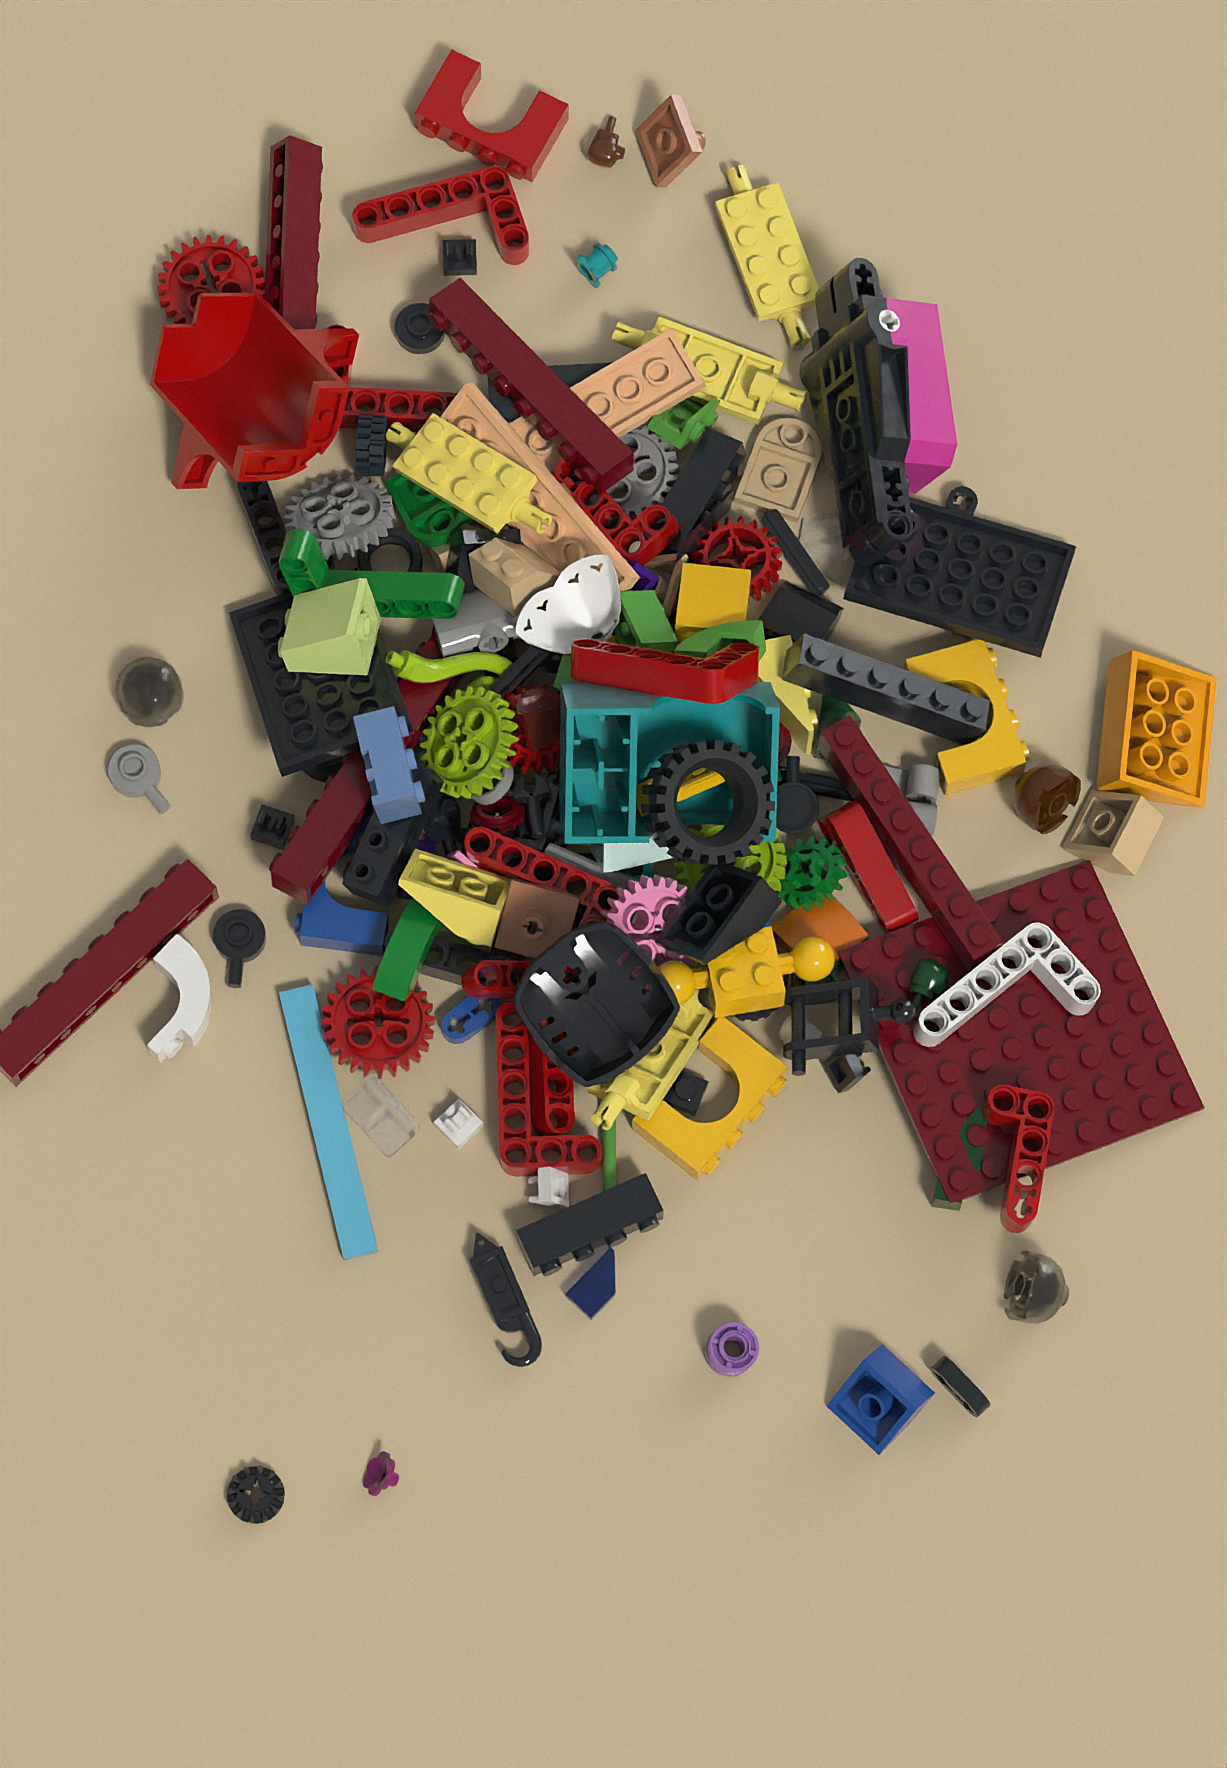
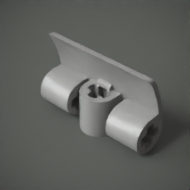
[432,589,538,658]
[878,764,941,870]

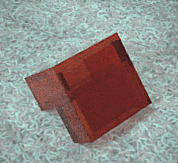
[507,684,561,752]

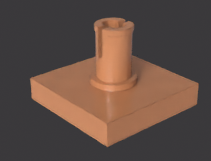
[635,95,706,187]
[494,878,581,958]

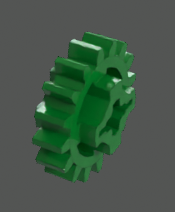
[778,836,848,912]

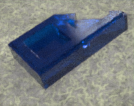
[565,1247,616,1320]

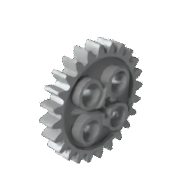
[570,424,679,526]
[283,474,395,560]

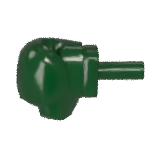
[909,958,950,1015]

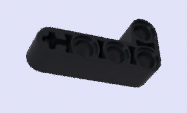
[237,481,335,596]
[384,928,525,986]

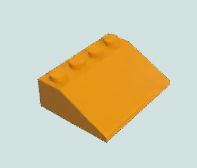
[1096,650,1217,808]

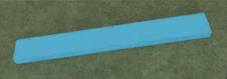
[279,984,378,1260]

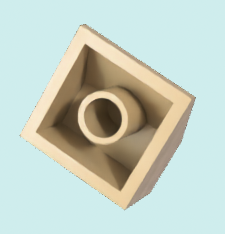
[468,538,569,618]
[1062,790,1165,876]

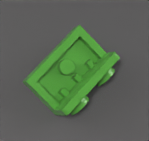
[647,397,720,450]

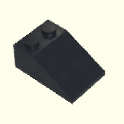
[655,863,782,965]

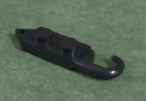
[469,1233,542,1367]

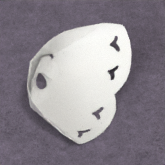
[515,554,621,655]

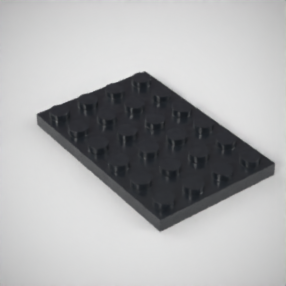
[843,497,1076,658]
[229,568,414,777]

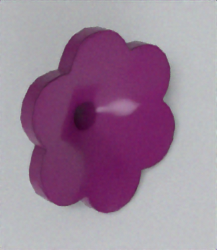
[363,1451,399,1496]

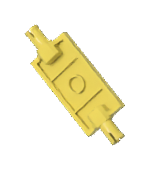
[715,165,819,348]
[611,316,807,425]
[386,413,552,534]
[586,963,715,1130]

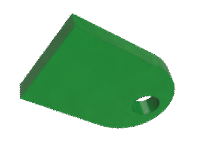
[385,474,471,547]

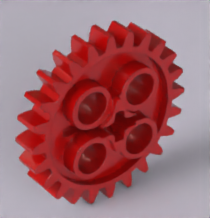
[157,235,265,324]
[321,966,435,1079]

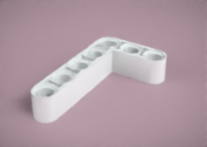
[913,922,1101,1047]

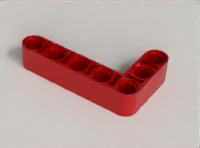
[352,166,529,265]
[326,325,458,432]
[570,639,759,704]
[464,827,620,983]
[461,960,575,1136]
[496,1001,603,1177]

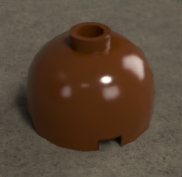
[1014,763,1081,834]

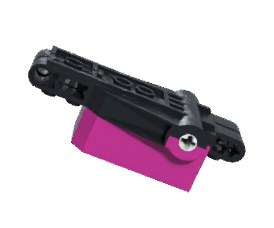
[799,258,958,566]

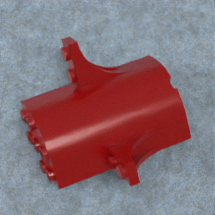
[149,292,359,490]

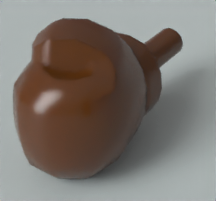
[587,116,625,168]

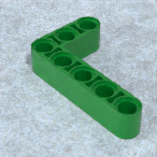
[279,529,465,619]

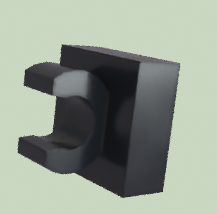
[443,239,477,276]
[250,804,295,850]
[823,1053,871,1094]

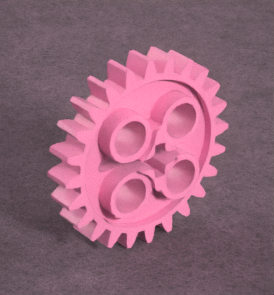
[600,875,695,989]

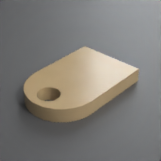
[734,418,822,523]

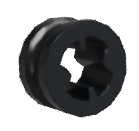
[946,486,978,515]

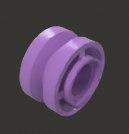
[705,1322,759,1377]

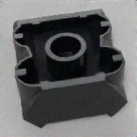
[445,523,521,593]
[758,581,844,644]

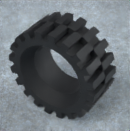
[641,740,775,865]

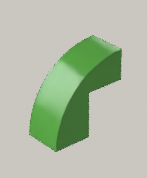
[674,620,766,661]

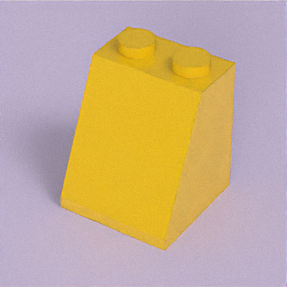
[675,563,751,647]

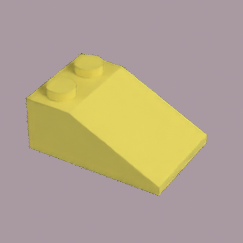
[398,849,512,947]

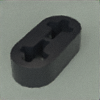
[930,1356,990,1418]

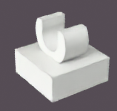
[434,1099,484,1150]
[528,1166,569,1210]

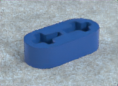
[441,996,500,1044]

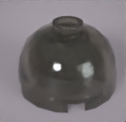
[114,656,184,727]
[1004,1251,1069,1324]

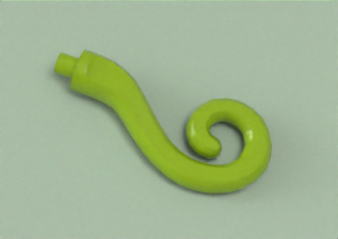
[386,650,524,695]

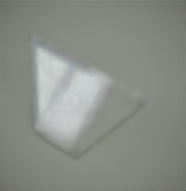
[798,511,849,590]

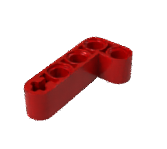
[554,458,680,566]
[817,801,919,934]
[982,1085,1054,1233]

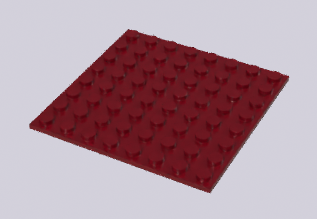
[837,860,1205,1206]

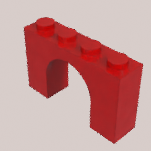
[415,49,569,182]

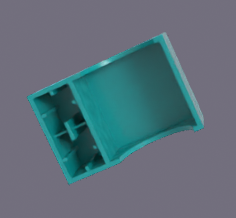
[559,682,780,844]

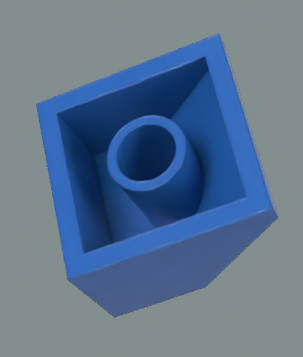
[826,1344,935,1455]

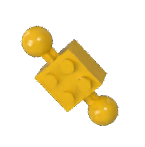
[658,926,835,1018]

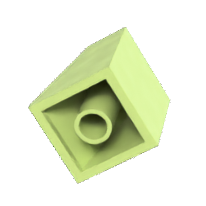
[278,578,381,675]

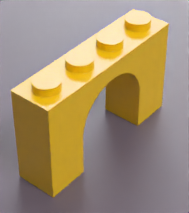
[904,639,1030,795]
[632,1017,788,1181]

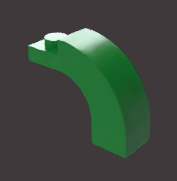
[372,897,445,1001]

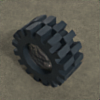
[356,414,387,477]

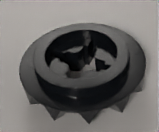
[227,1465,285,1524]

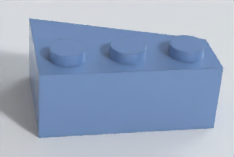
[353,706,426,824]

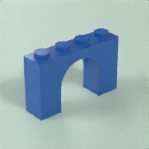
[294,813,389,956]

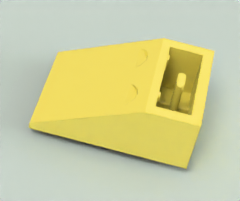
[758,635,818,754]

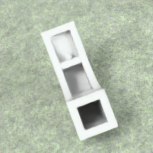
[147,934,213,1063]

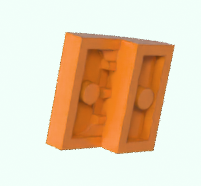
[772,897,869,962]

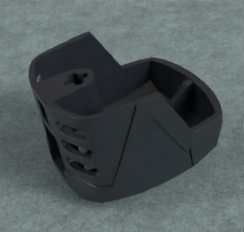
[514,921,680,1087]

